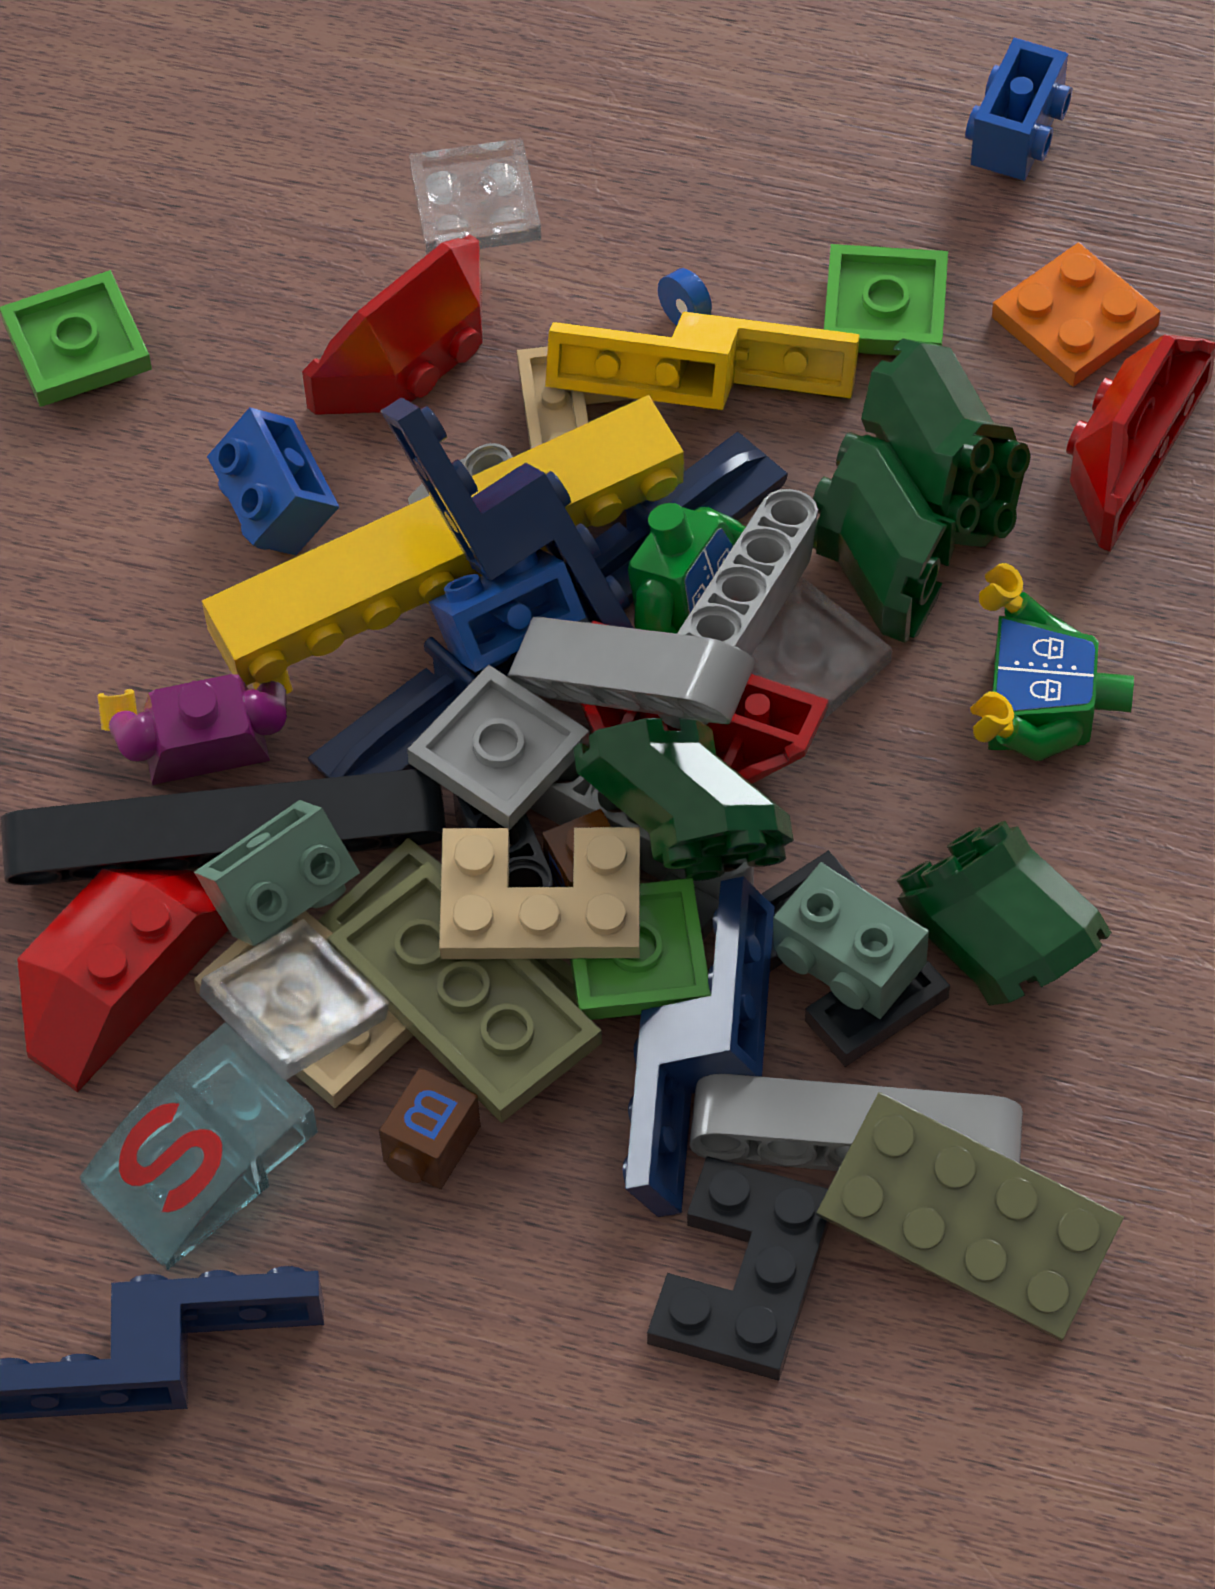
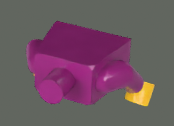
[97,669,293,785]

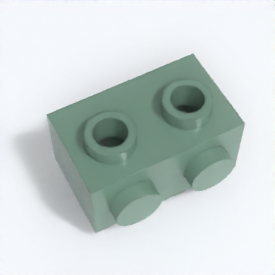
[194,800,360,946]
[773,862,929,1019]

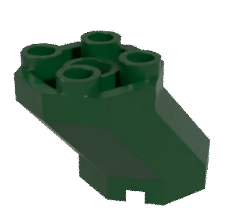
[861,338,1031,547]
[813,432,956,643]
[573,718,794,881]
[896,821,1112,1006]

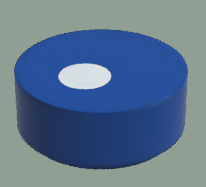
[658,268,712,326]

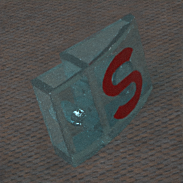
[79,1022,318,1270]

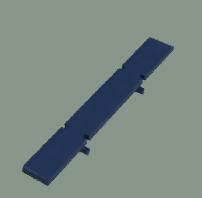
[308,431,788,778]

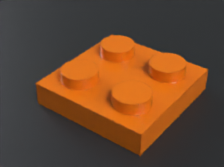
[992,242,1161,387]

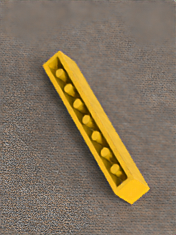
[202,395,684,686]

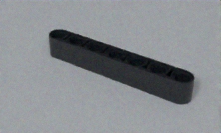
[0,769,446,886]

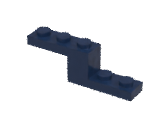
[380,397,634,629]
[622,876,775,1217]
[0,1266,324,1420]

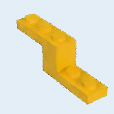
[545,312,860,410]

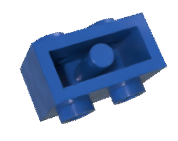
[965,37,1073,181]
[207,407,339,555]
[429,549,586,672]

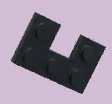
[762,850,950,1067]
[647,1156,829,1381]

